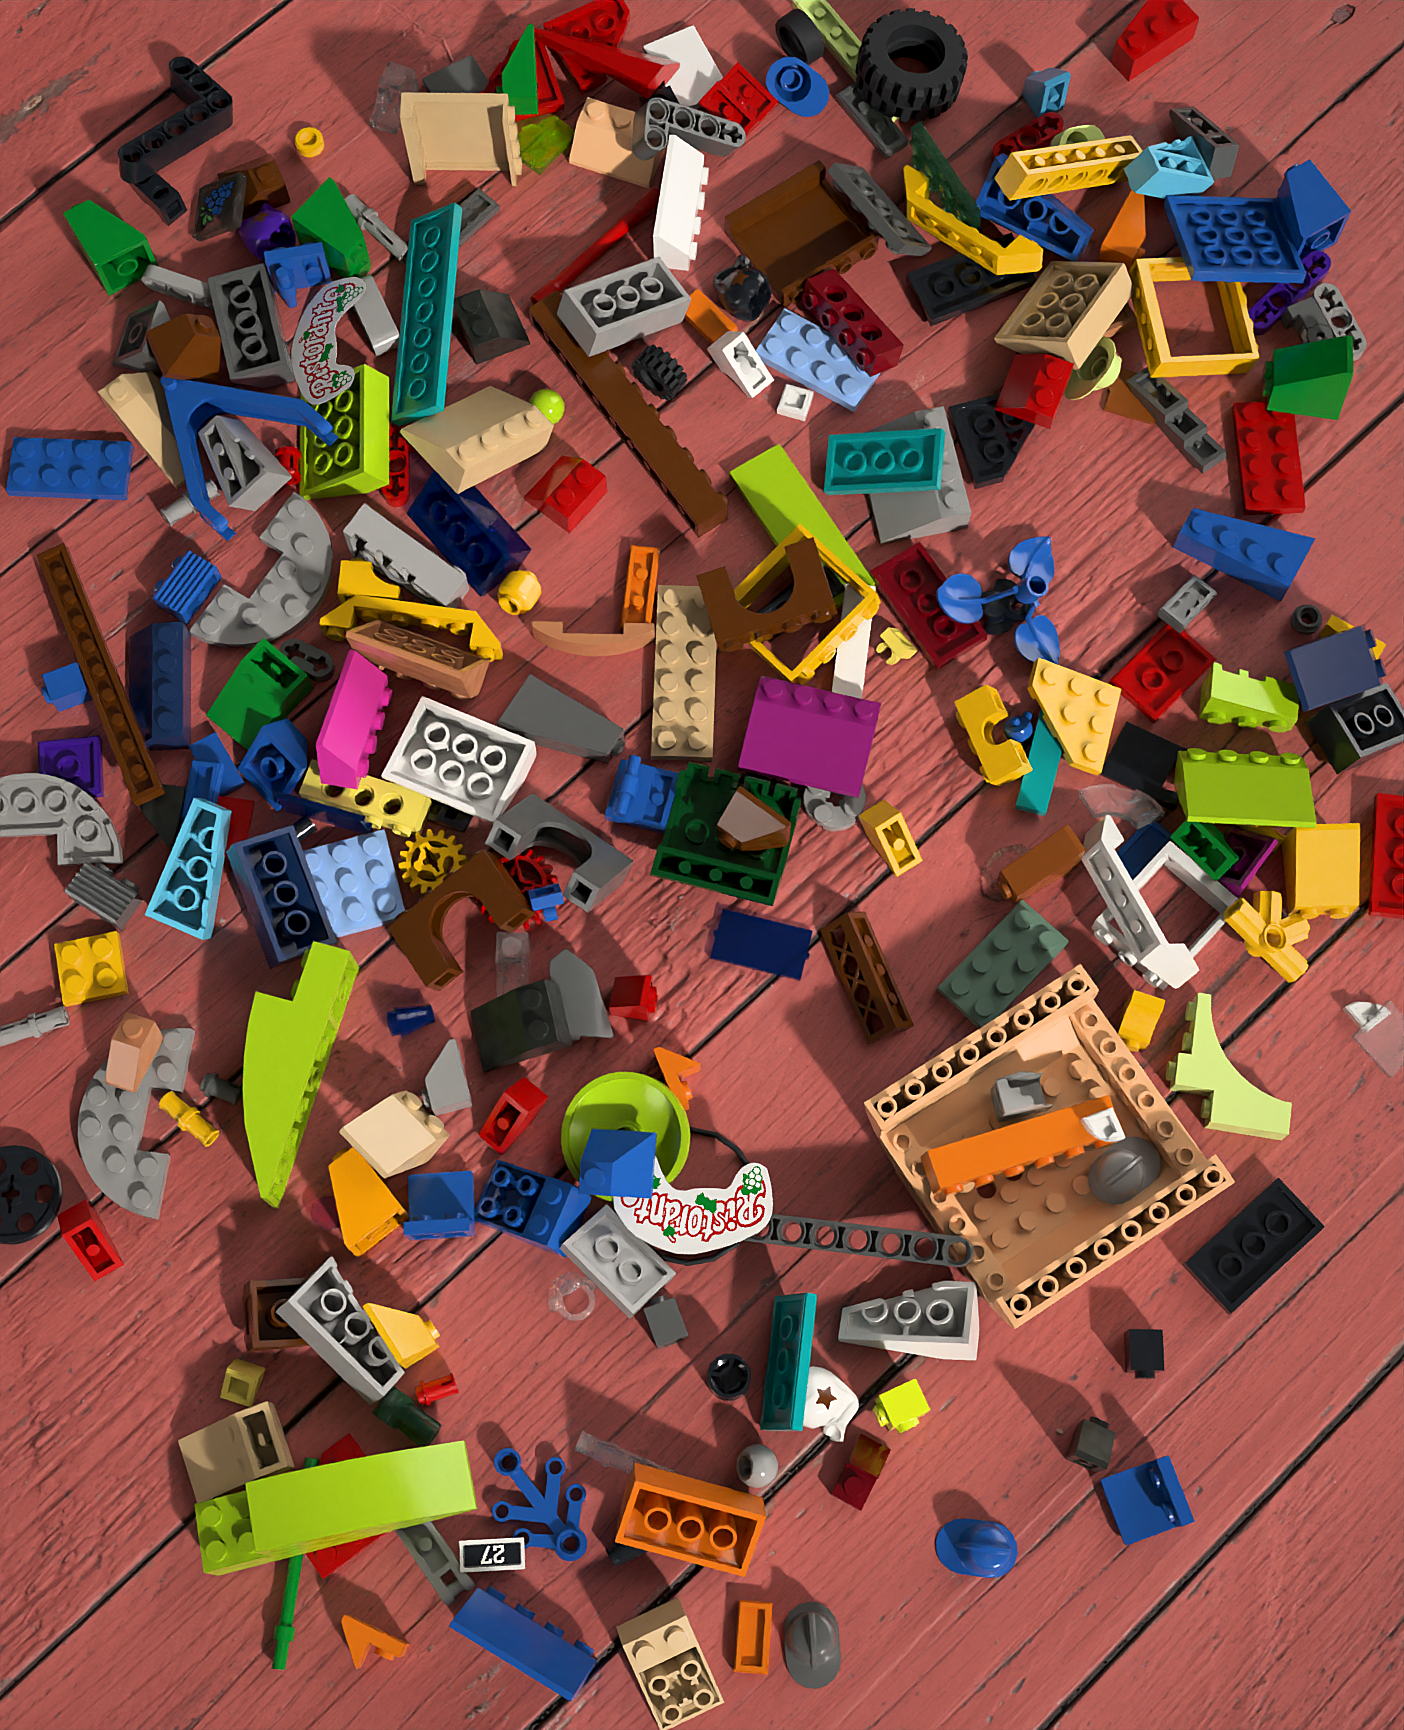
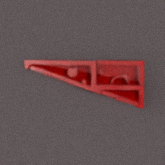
[534,28,680,99]

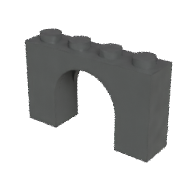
[485,793,634,912]

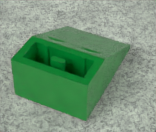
[206,638,314,751]

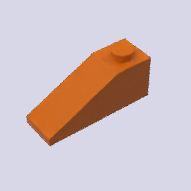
[1098,189,1146,272]

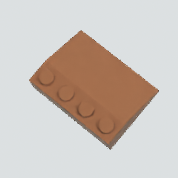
[345,620,489,700]

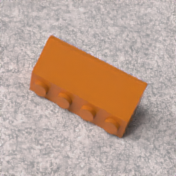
[614,1462,766,1577]

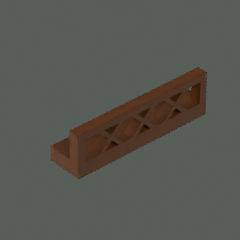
[820,912,914,1044]

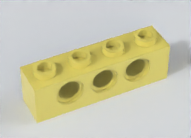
[299,759,433,838]

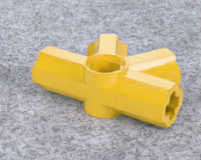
[1223,891,1310,983]

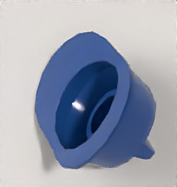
[766,57,829,117]
[936,1518,1018,1578]

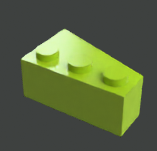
[1199,662,1299,732]

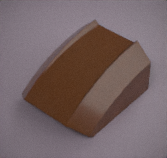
[242,1278,310,1351]

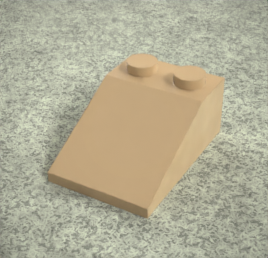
[339,1090,450,1178]

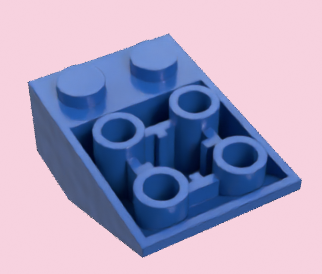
[475,1159,592,1258]

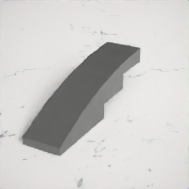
[1127,367,1226,474]

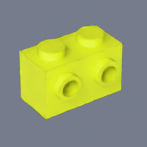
[872,1378,930,1434]

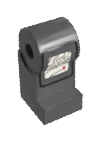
[1281,297,1333,344]

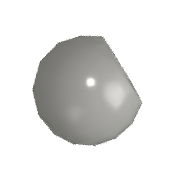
[736,1444,779,1488]

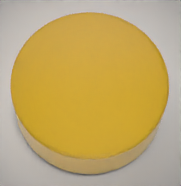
[294,127,324,157]

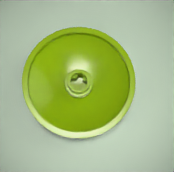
[561,1072,690,1202]

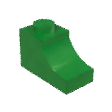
[1170,819,1239,881]

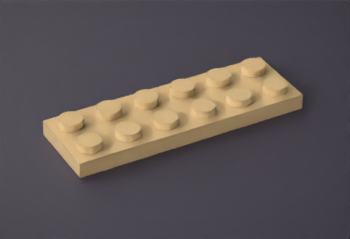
[651,585,717,761]

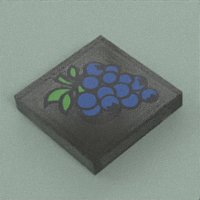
[193,172,247,242]

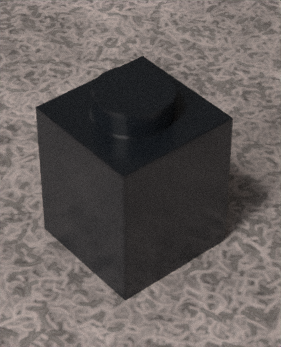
[1124,1329,1164,1379]

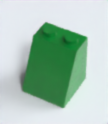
[291,177,371,279]
[63,200,159,296]
[1262,335,1354,420]

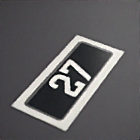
[459,1537,525,1573]

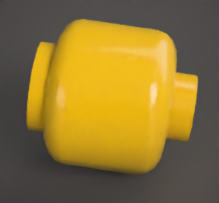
[497,570,542,615]

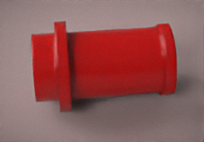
[415,1373,459,1407]

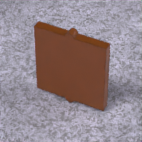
[1104,368,1155,425]

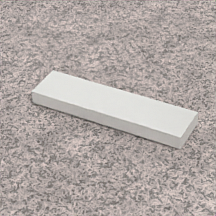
[832,584,876,699]

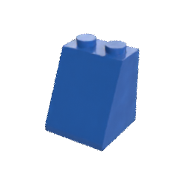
[1276,159,1351,260]

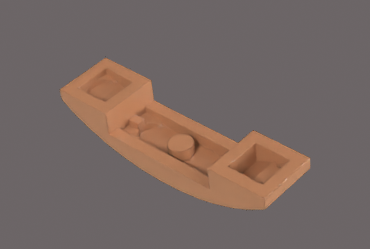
[532,621,655,656]

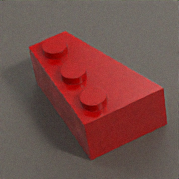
[1111,0,1199,82]

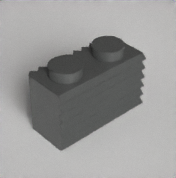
[65,861,143,931]

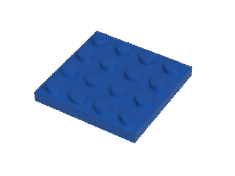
[1163,195,1306,284]

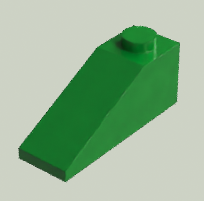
[497,24,538,115]

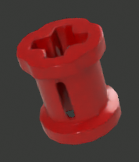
[275,446,302,485]

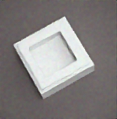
[777,384,814,421]

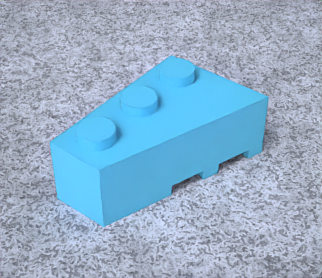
[1124,136,1214,199]

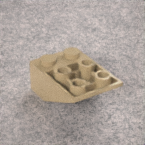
[178,1401,295,1503]
[616,1597,724,1730]

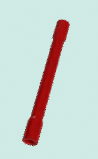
[530,188,660,305]

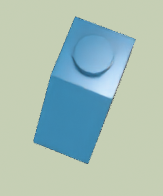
[1022,67,1071,118]

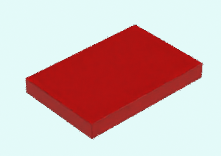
[1109,624,1217,723]

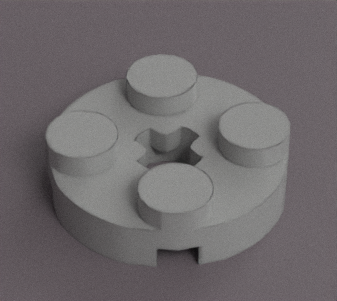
[803,785,866,831]

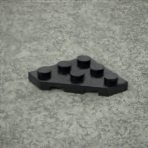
[948,393,1036,489]

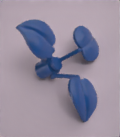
[936,536,1060,665]

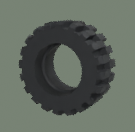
[855,8,968,122]

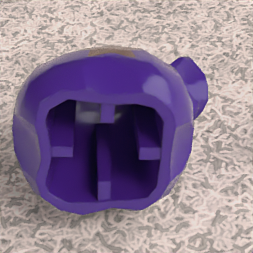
[238,203,296,262]

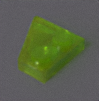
[517,115,575,175]

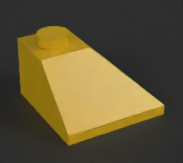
[362,1303,440,1369]

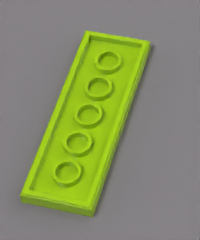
[729,444,875,609]

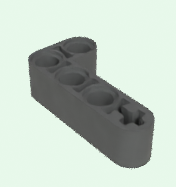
[631,97,746,160]

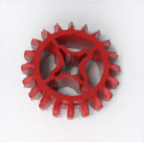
[475,849,558,932]

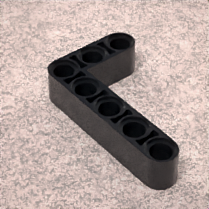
[118,56,233,184]

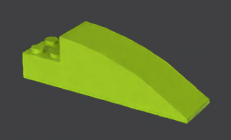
[243,941,359,1209]
[194,1440,478,1576]

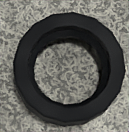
[775,9,824,65]

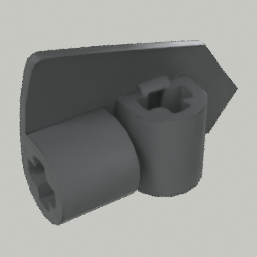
[550,949,614,1041]

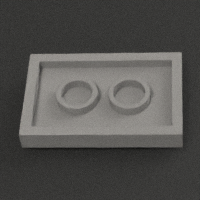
[560,1204,676,1319]

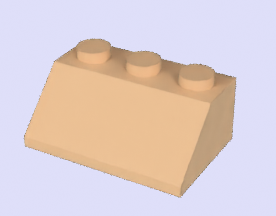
[569,97,668,189]

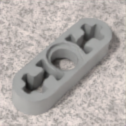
[141,265,215,311]
[1312,283,1367,361]

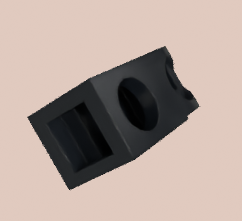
[131,173,188,226]

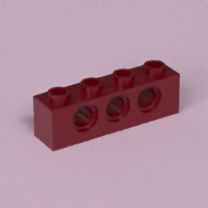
[801,269,904,377]

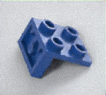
[403,1171,475,1241]
[1100,1455,1195,1545]

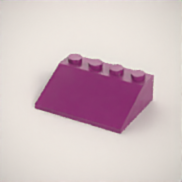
[738,676,881,798]

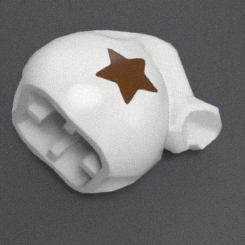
[803,1366,859,1442]

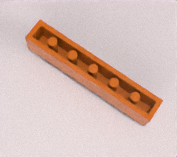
[920,1095,1120,1196]

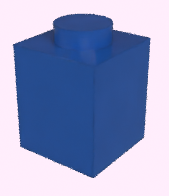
[41,662,93,712]

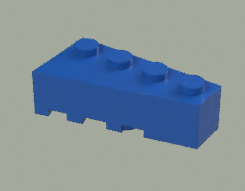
[972,153,1094,262]
[1173,508,1316,601]

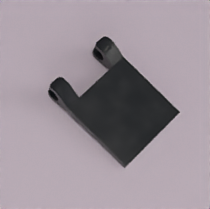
[1099,721,1189,811]

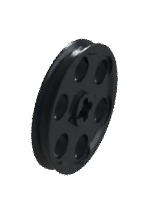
[0,1145,63,1245]

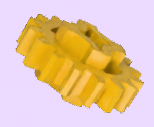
[399,829,467,895]

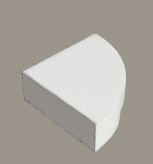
[1342,1001,1390,1034]
[1080,1107,1126,1142]

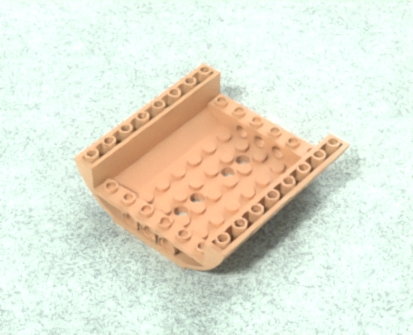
[864,964,1235,1329]

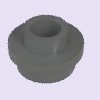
[1291,605,1322,635]

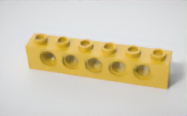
[994,135,1143,200]

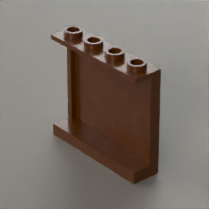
[725,160,879,307]

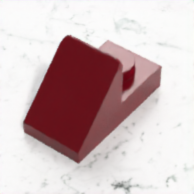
[831,1434,891,1511]

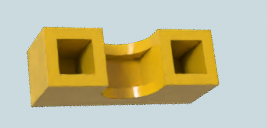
[955,685,1033,787]

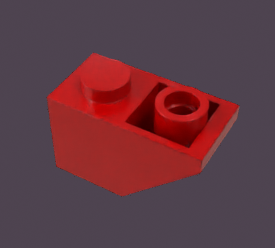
[609,975,658,1022]

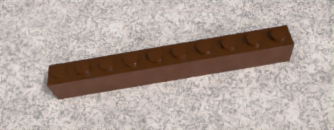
[529,290,729,538]

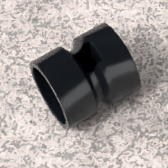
[707,1354,751,1401]

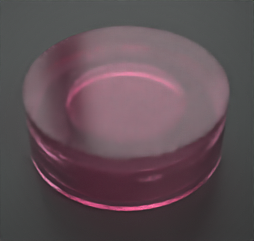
[311,1196,340,1230]

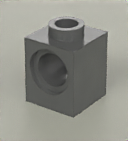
[643,1295,689,1350]

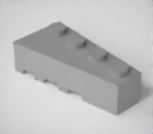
[343,503,470,608]
[276,1256,405,1405]

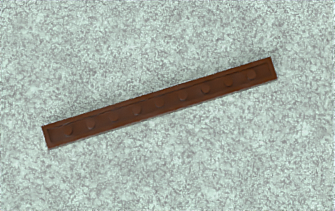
[37,542,166,806]

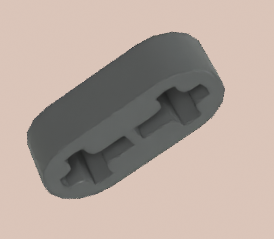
[279,639,335,682]

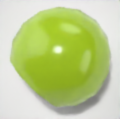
[528,389,565,425]

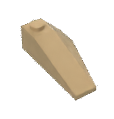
[98,372,186,489]

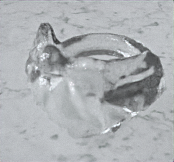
[547,1271,597,1321]

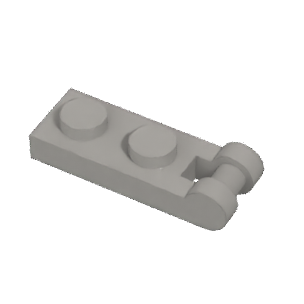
[395,1521,476,1607]

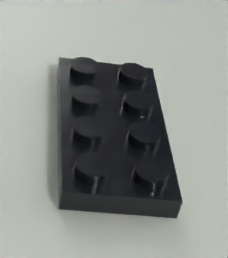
[906,232,1037,327]
[1183,1177,1325,1315]

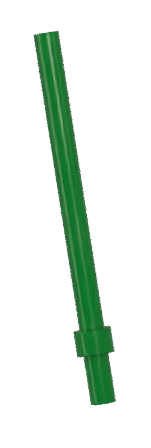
[272,1458,319,1670]

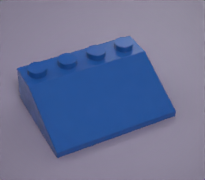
[449,1585,598,1702]

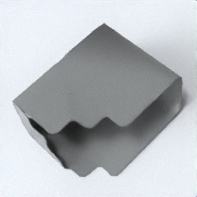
[990,1071,1054,1122]

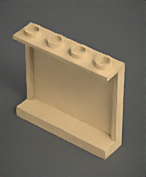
[400,92,522,186]

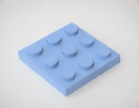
[303,829,405,938]

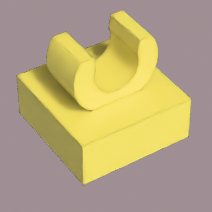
[876,627,918,665]

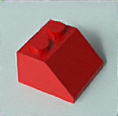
[994,354,1074,429]
[524,455,608,534]

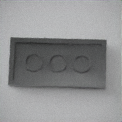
[827,162,932,257]

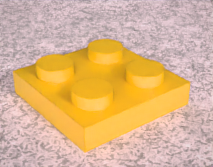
[54,931,129,1007]

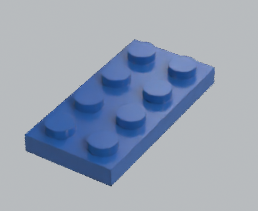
[6,437,134,500]

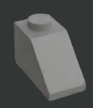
[421,1039,473,1116]

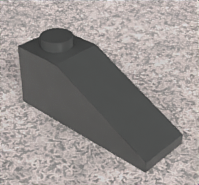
[1169,106,1239,181]

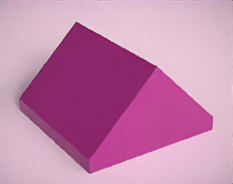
[1218,826,1278,898]

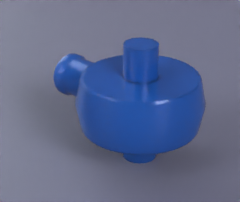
[1004,711,1033,743]

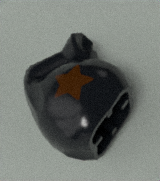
[713,255,771,322]

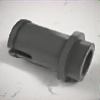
[200,1072,243,1106]

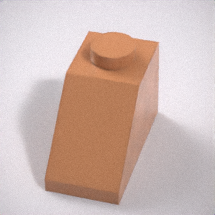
[105,1012,163,1093]

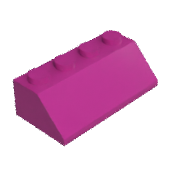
[316,649,393,789]

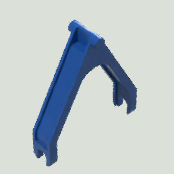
[160,376,338,542]

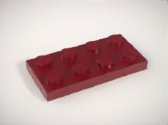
[869,541,988,670]

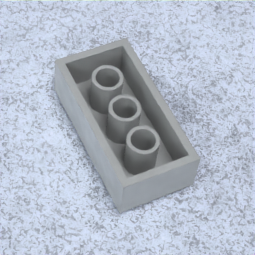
[557,257,691,357]

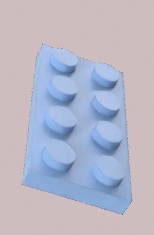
[756,308,880,413]

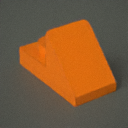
[653,1047,701,1111]
[341,1614,410,1669]

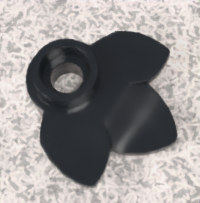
[981,579,1030,635]

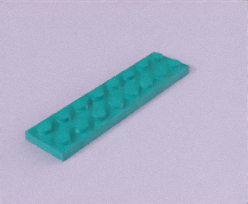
[391,202,462,426]

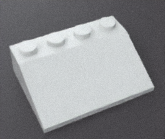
[381,696,537,824]

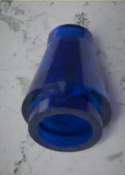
[386,1004,435,1038]

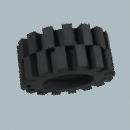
[631,344,687,400]

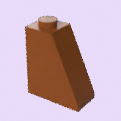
[997,824,1086,905]

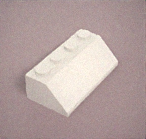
[653,135,709,271]

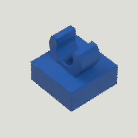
[528,883,564,922]

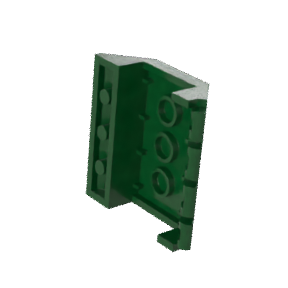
[650,761,802,906]

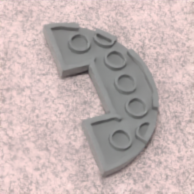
[189,492,334,649]
[0,773,123,866]
[78,1028,195,1220]

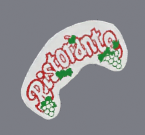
[291,277,366,405]
[613,1156,773,1254]

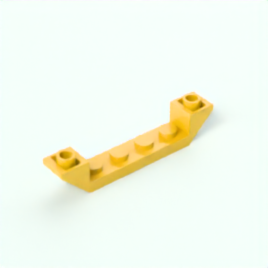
[903,165,1043,275]
[319,595,503,662]

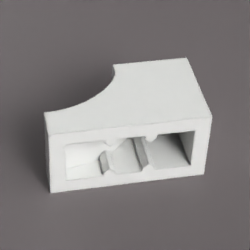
[707,331,774,398]

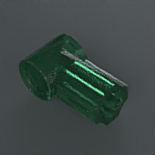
[371,1386,443,1447]

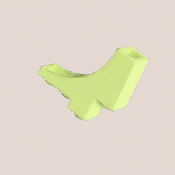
[1166,993,1292,1140]

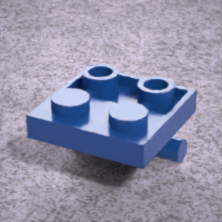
[264,242,332,308]
[605,755,679,834]

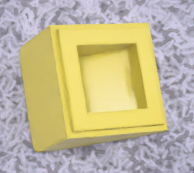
[220,1359,265,1407]

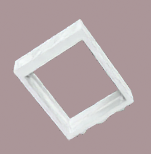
[1091,841,1238,990]

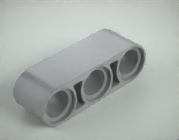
[352,274,399,356]

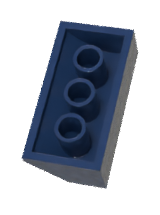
[129,621,191,751]
[226,825,337,969]

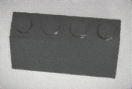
[207,263,296,388]

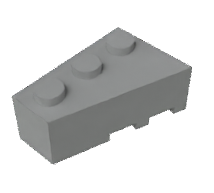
[198,415,292,511]

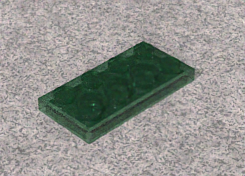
[909,121,981,233]

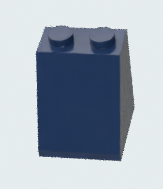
[1284,624,1386,711]

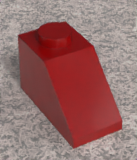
[478,1077,548,1155]
[57,1199,124,1282]

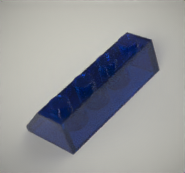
[406,470,532,597]

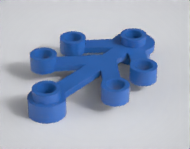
[492,1448,587,1561]

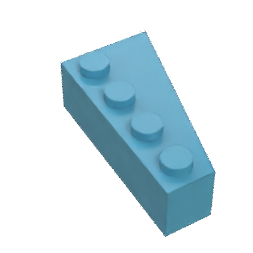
[145,798,232,940]

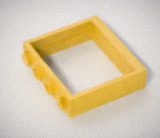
[1128,257,1259,378]
[734,524,881,685]

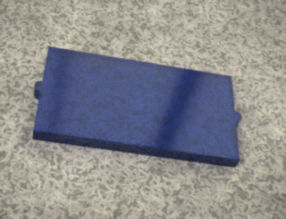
[276,791,373,834]
[710,909,813,981]

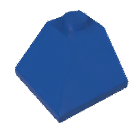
[237,718,307,811]
[578,1129,657,1199]

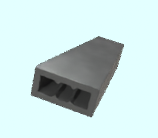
[496,674,626,764]

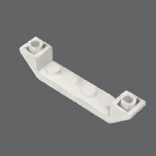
[1081,815,1199,988]

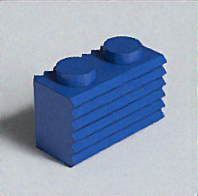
[152,550,222,624]

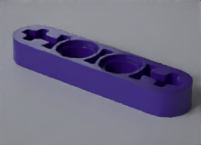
[1248,251,1331,335]

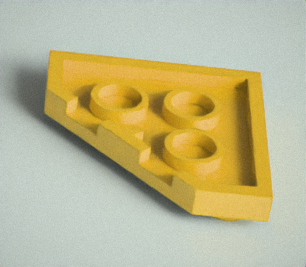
[1027,658,1121,775]

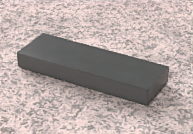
[835,82,909,160]

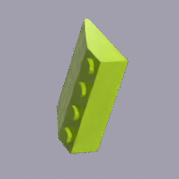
[300,364,389,500]
[1174,748,1317,828]

